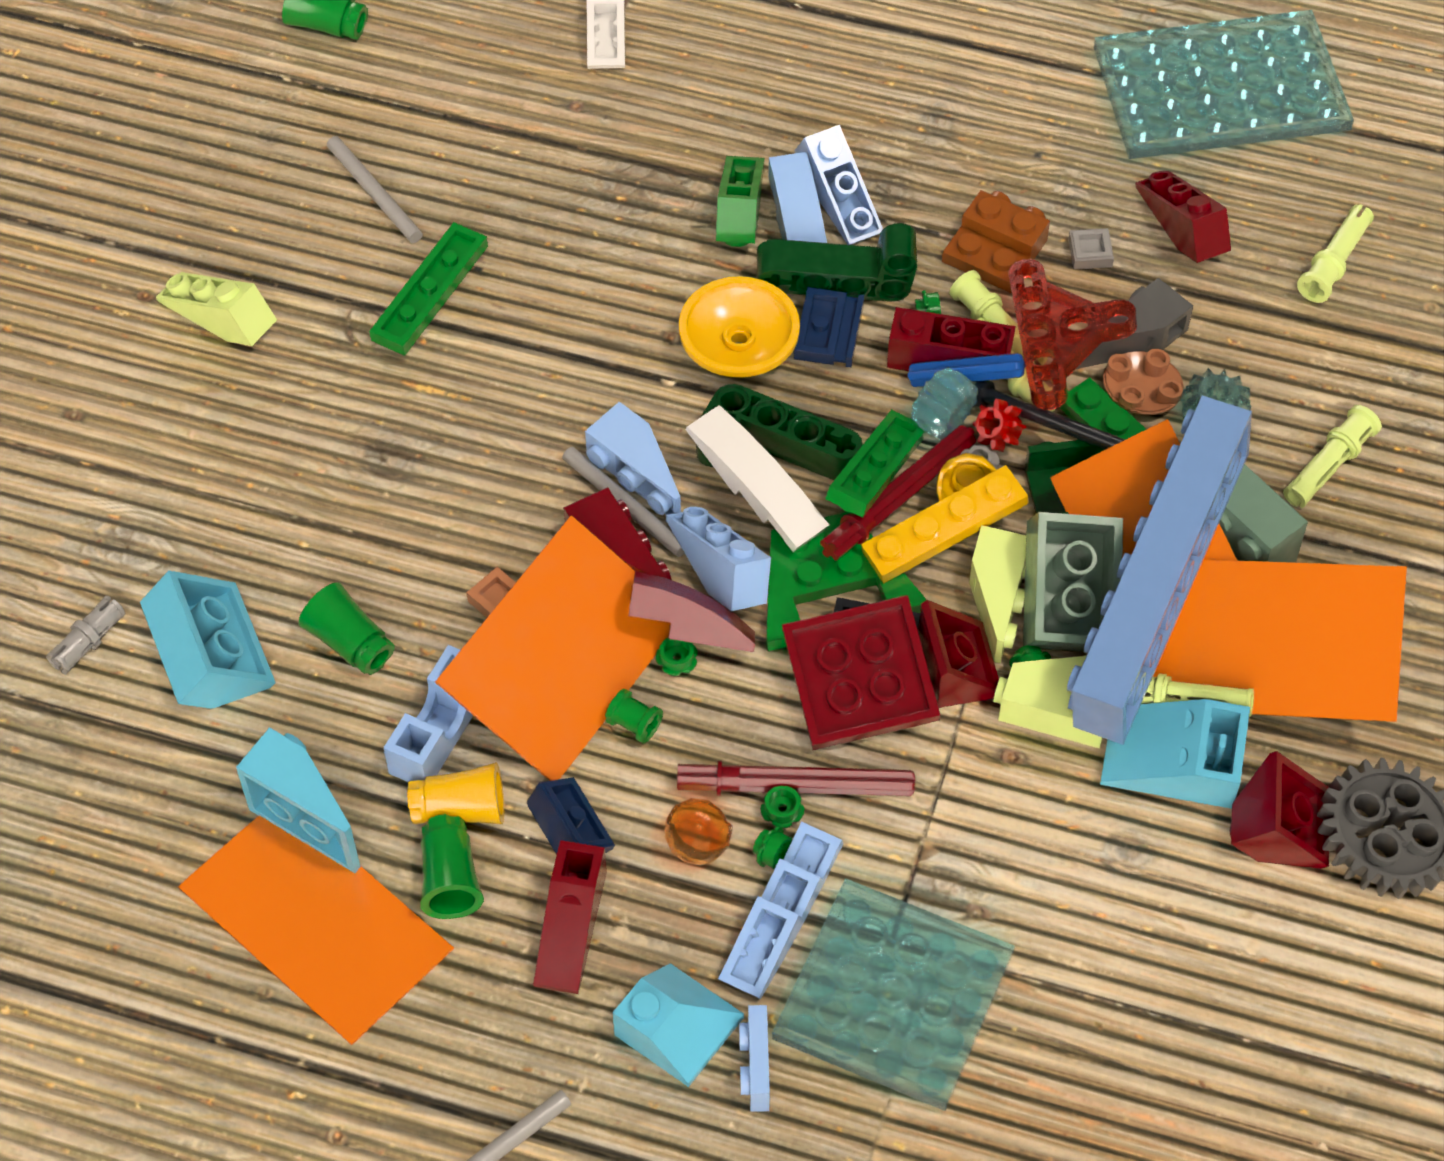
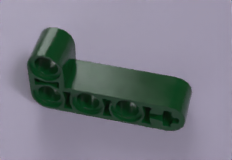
[757,223,917,302]
[696,384,863,480]

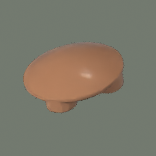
[1103,349,1184,415]

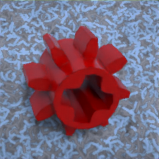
[972,399,1027,452]

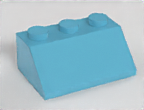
[140,570,276,709]

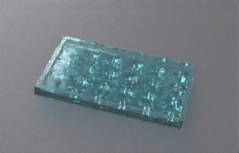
[1093,10,1354,159]

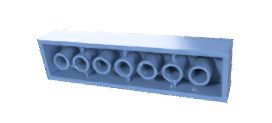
[1067,395,1252,745]

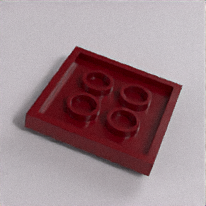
[782,595,941,750]

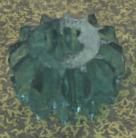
[911,367,978,440]
[1181,368,1252,419]

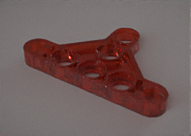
[1008,259,1137,410]

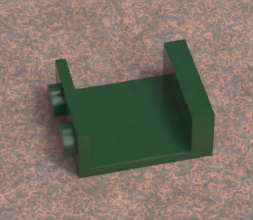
[1024,439,1104,514]

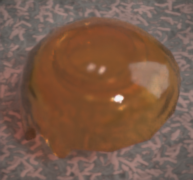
[664,798,733,866]

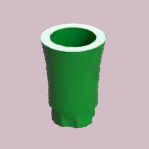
[282,0,368,40]
[298,582,395,675]
[420,814,484,919]

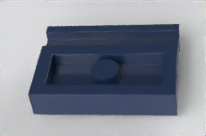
[794,287,865,368]

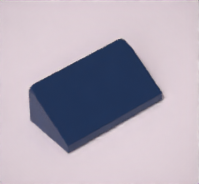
[527,777,615,855]

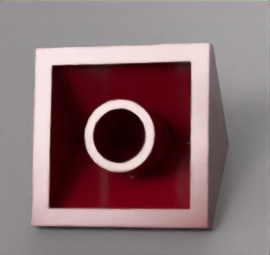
[918,600,999,708]

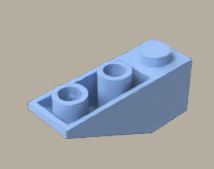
[794,125,883,245]
[585,402,681,515]
[666,507,771,611]

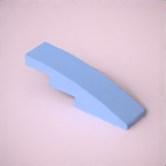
[718,821,844,999]

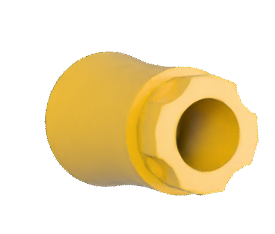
[407,762,505,824]

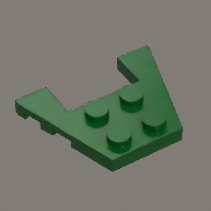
[766,512,926,651]

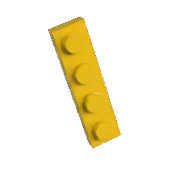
[861,465,1029,584]

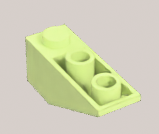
[156,272,277,346]
[969,525,1026,663]

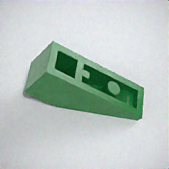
[716,155,765,247]

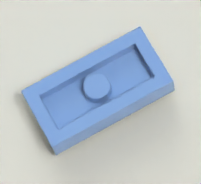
[739,1005,770,1112]

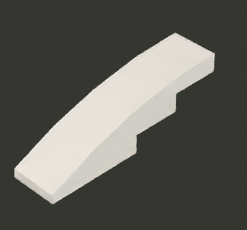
[587,0,625,69]
[685,405,829,552]

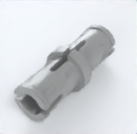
[46,596,126,675]

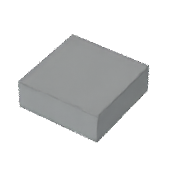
[1068,228,1114,270]

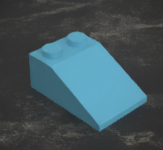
[236,727,361,873]

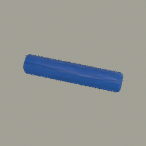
[908,353,1025,387]

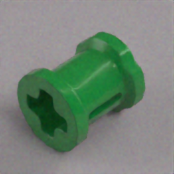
[605,689,663,743]

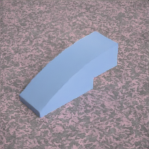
[768,152,827,243]

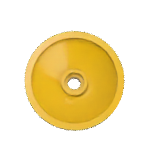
[679,277,800,377]

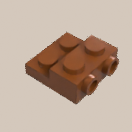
[942,190,1050,293]

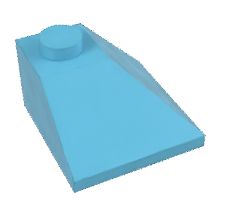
[613,963,744,1087]

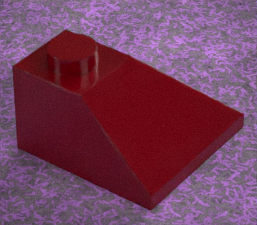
[1230,751,1330,869]

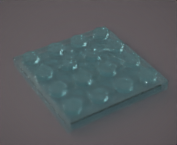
[772,878,1015,1111]

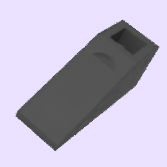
[1070,278,1193,369]

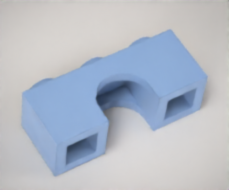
[383,645,473,782]

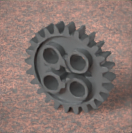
[1317,758,1444,899]

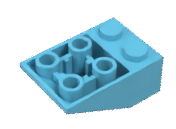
[1100,699,1250,809]

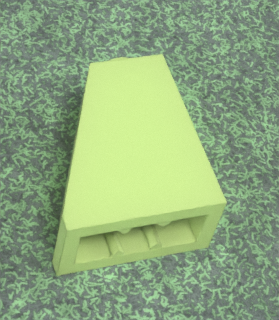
[994,656,1103,749]

